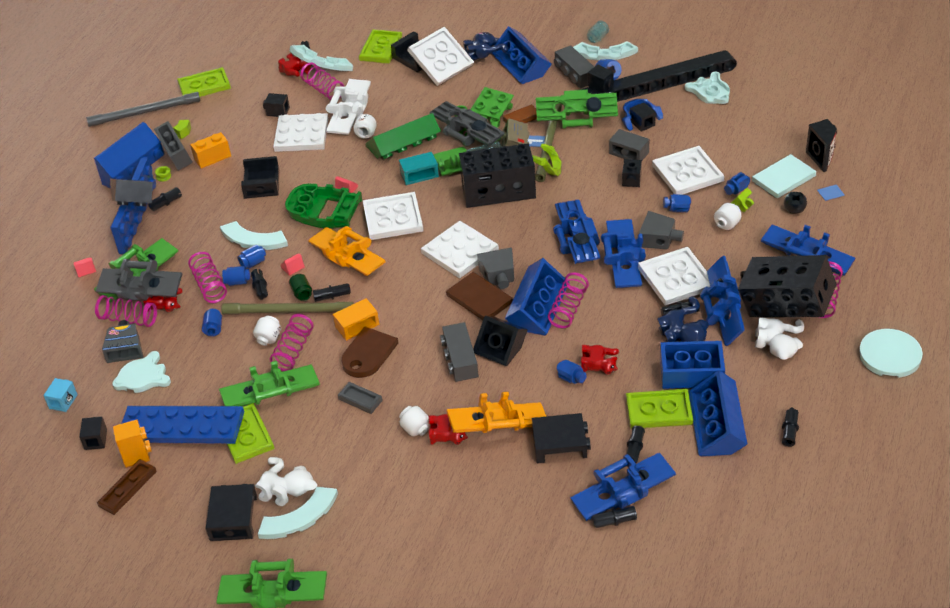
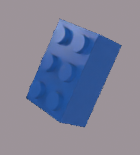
[660,341,725,389]

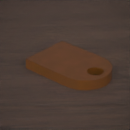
[341,327,398,378]

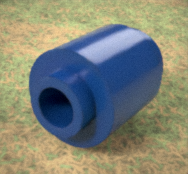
[237,245,266,268]
[222,266,250,286]
[202,309,222,336]

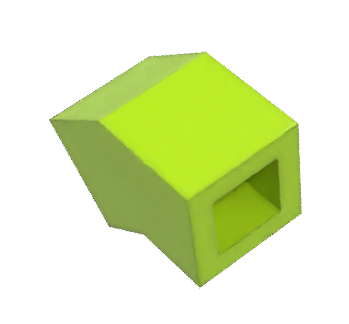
[173,120,191,139]

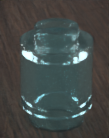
[587,21,609,43]

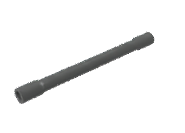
[86,92,201,127]

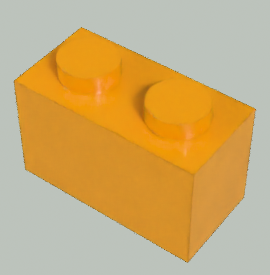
[190,132,231,168]
[333,298,380,341]
[113,419,152,468]

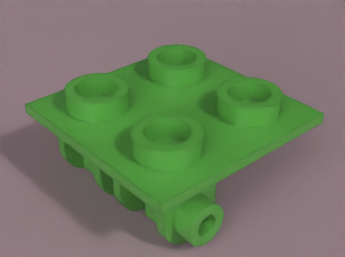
[470,87,514,120]
[433,146,466,176]

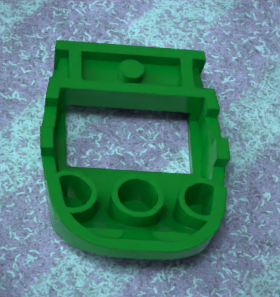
[285,183,362,229]

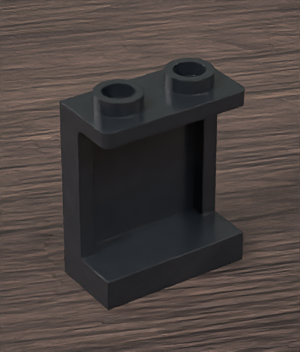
[391,31,422,73]
[241,156,280,199]
[532,413,591,464]
[206,484,257,541]

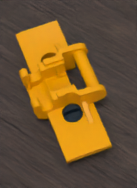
[308,226,386,276]
[446,392,546,433]

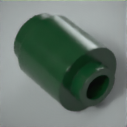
[289,274,312,301]

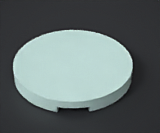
[859,329,923,378]

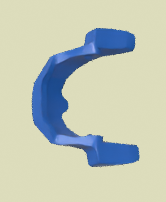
[622,99,663,131]

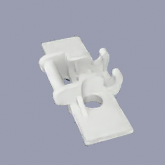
[326,79,371,135]

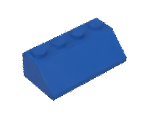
[492,26,552,84]
[94,122,164,189]
[505,258,569,336]
[688,370,748,456]

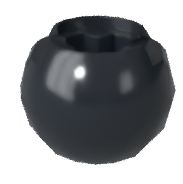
[784,192,807,213]

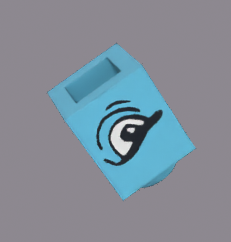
[43,378,78,412]

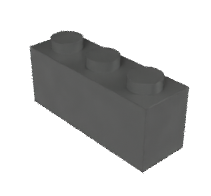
[554,45,594,89]
[154,121,193,171]
[440,322,479,382]

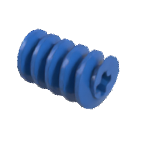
[595,59,622,80]

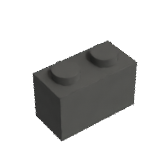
[609,129,650,161]

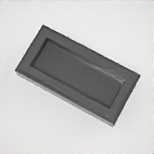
[338,382,383,414]

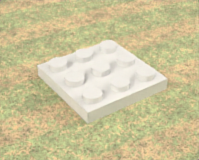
[407,27,474,86]
[274,113,328,152]
[652,146,724,195]
[363,192,423,240]
[421,221,499,278]
[638,247,710,306]

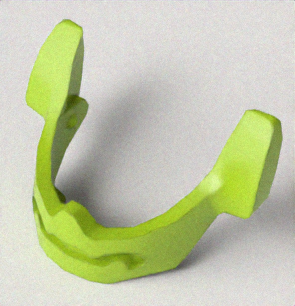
[532,144,562,176]

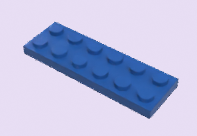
[110,158,156,254]
[121,406,245,444]

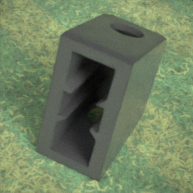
[639,211,684,249]
[477,247,514,289]

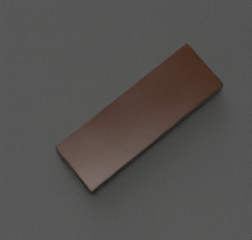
[97,459,157,515]

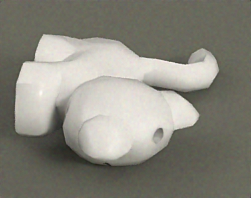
[755,318,804,360]
[255,457,317,506]

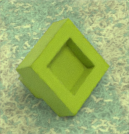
[731,187,754,212]

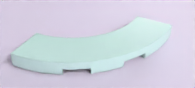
[573,41,638,61]
[289,45,353,71]
[220,221,288,250]
[258,487,338,539]

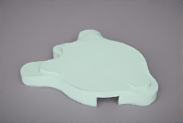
[685,72,730,104]
[113,351,171,393]

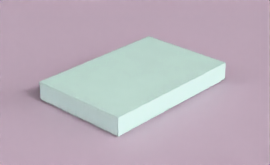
[752,154,816,199]

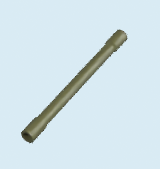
[535,104,562,182]
[221,302,354,314]

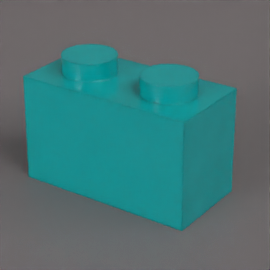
[399,151,439,185]

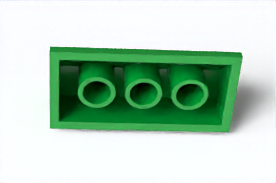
[365,113,441,159]

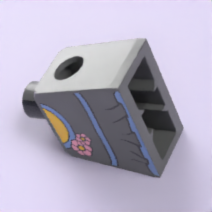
[102,320,144,363]

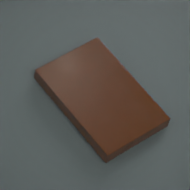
[446,272,513,320]

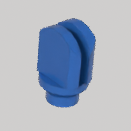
[724,172,750,195]
[663,194,691,212]
[557,360,587,384]

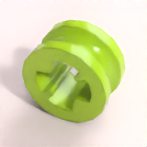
[155,166,171,182]

